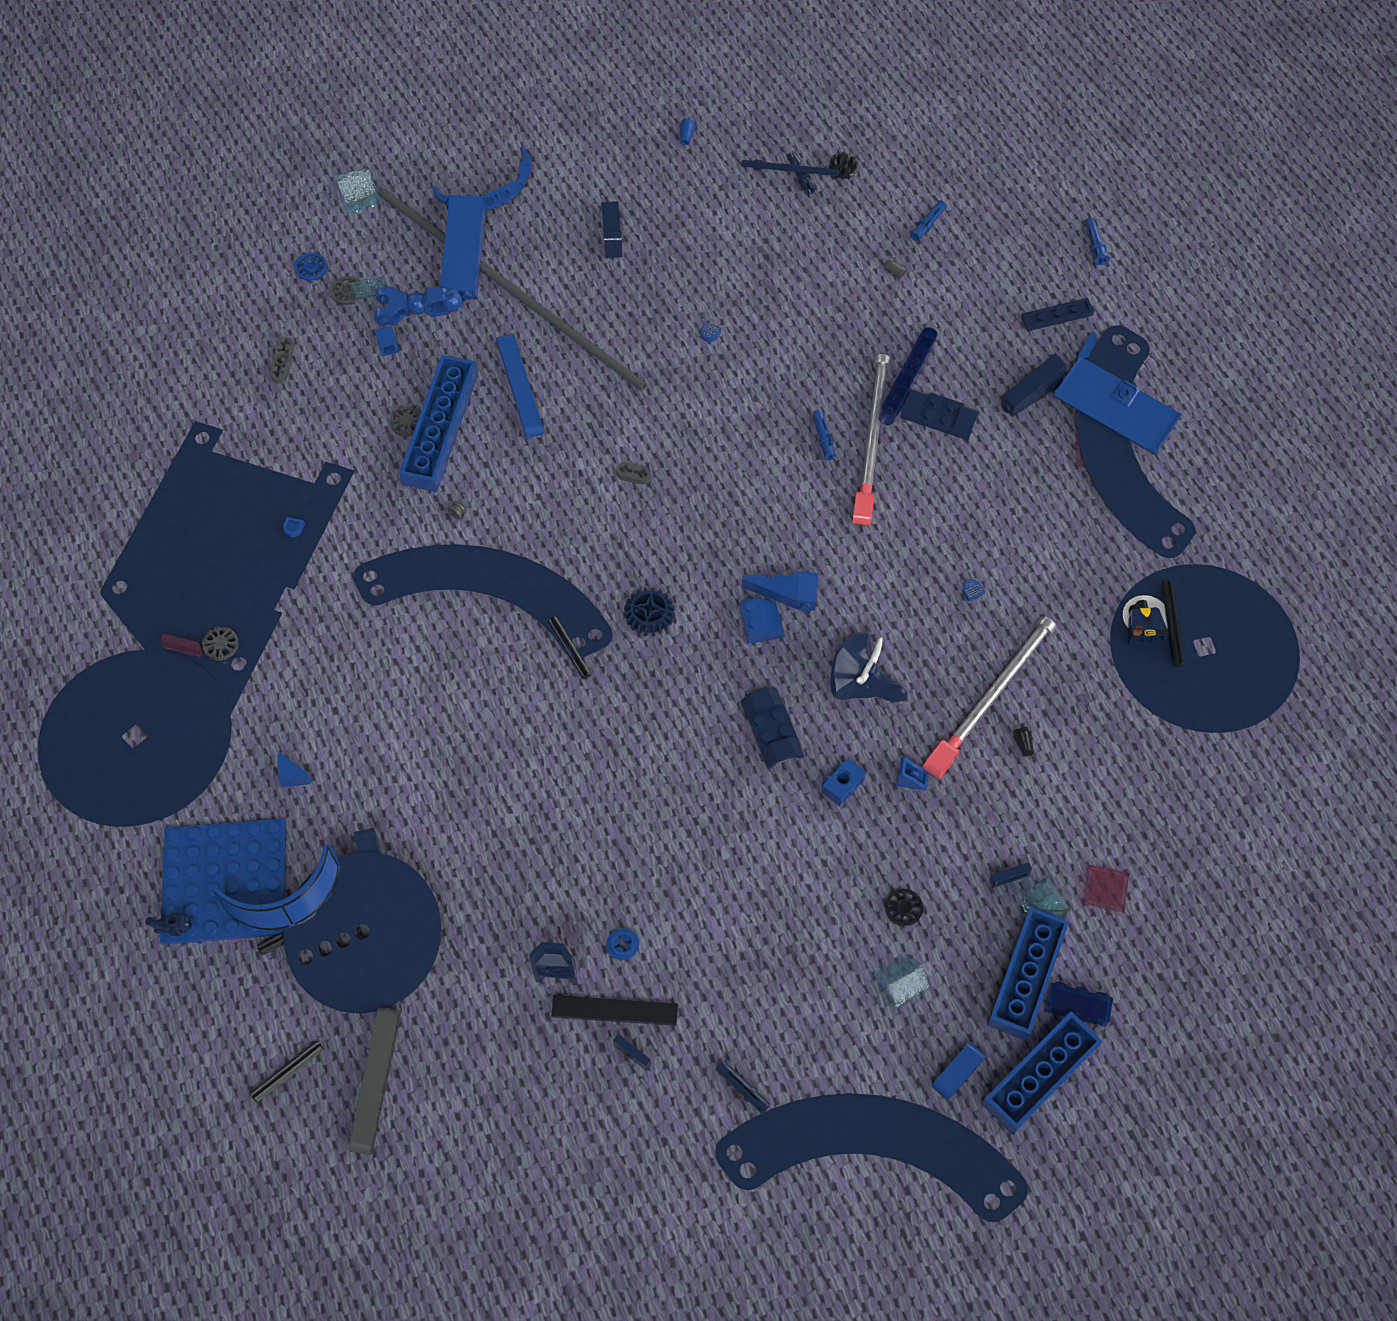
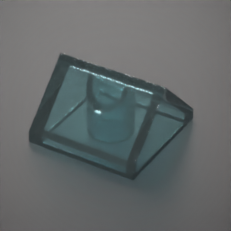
[874,954,931,1009]

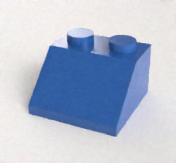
[740,598,785,644]

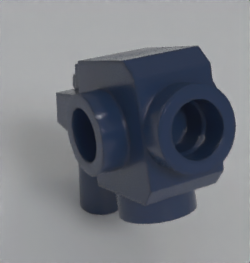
[145,913,191,936]

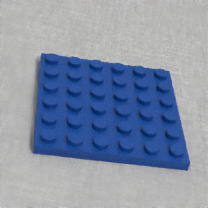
[160,819,286,945]

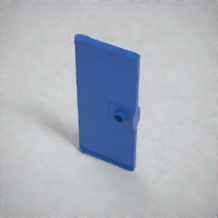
[1053,356,1182,456]

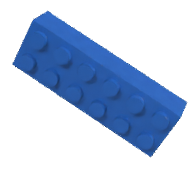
[987,907,1069,1041]
[982,1012,1103,1135]

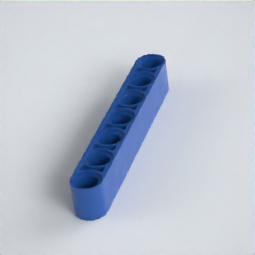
[496,333,544,439]

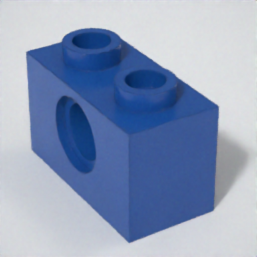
[822,758,867,807]

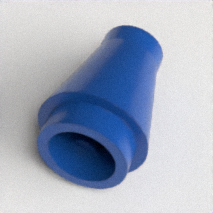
[679,119,696,145]

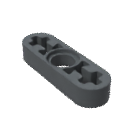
[270,337,295,384]

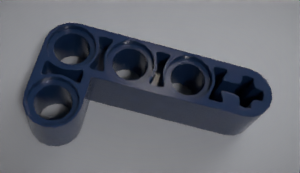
[601,201,623,259]

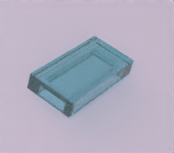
[349,277,387,300]

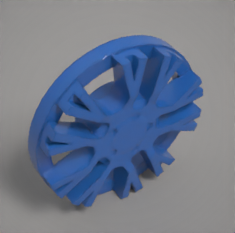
[294,253,327,282]

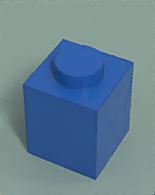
[375,326,399,357]

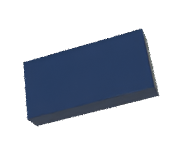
[989,862,1032,888]
[613,1035,651,1071]

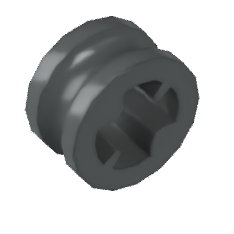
[447,501,466,519]

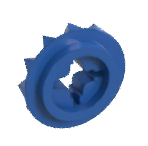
[606,928,639,961]

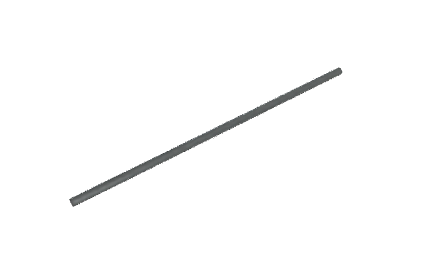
[379,189,647,391]

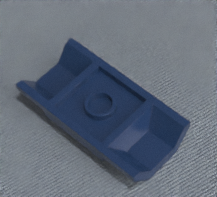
[900,389,980,441]
[741,687,804,769]
[529,942,578,985]

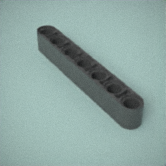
[349,1007,401,1155]

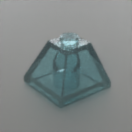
[1021,876,1071,920]

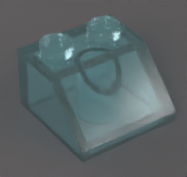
[336,167,380,214]

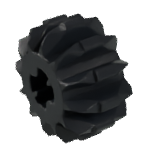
[829,151,858,180]

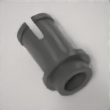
[884,258,907,279]

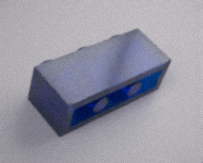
[1044,982,1113,1027]

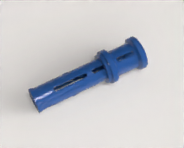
[1085,217,1110,265]

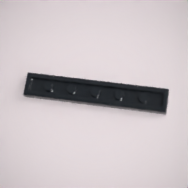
[551,995,678,1026]

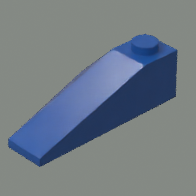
[742,571,819,612]

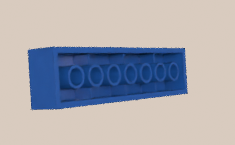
[399,355,478,492]

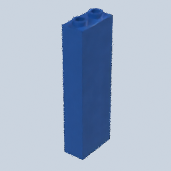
[440,195,486,300]

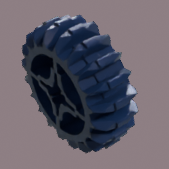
[624,587,675,637]

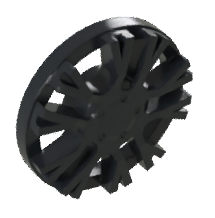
[885,889,923,927]

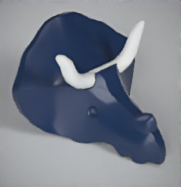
[831,632,908,702]

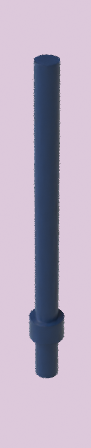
[741,159,840,176]

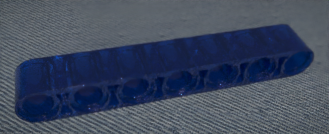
[879,327,937,425]

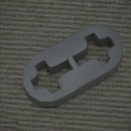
[616,462,650,485]

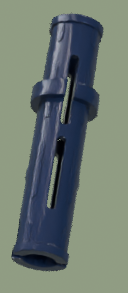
[787,151,815,195]
[715,1060,771,1114]

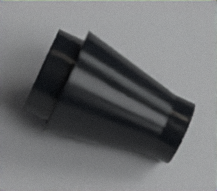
[1013,727,1035,757]

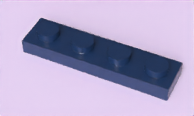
[1021,298,1094,332]

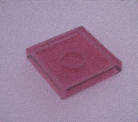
[1083,865,1129,913]

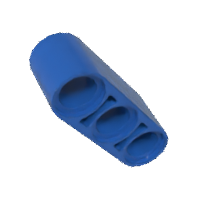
[931,1042,987,1101]

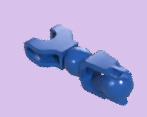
[374,287,463,325]

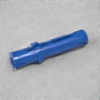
[910,200,947,241]
[812,410,836,460]

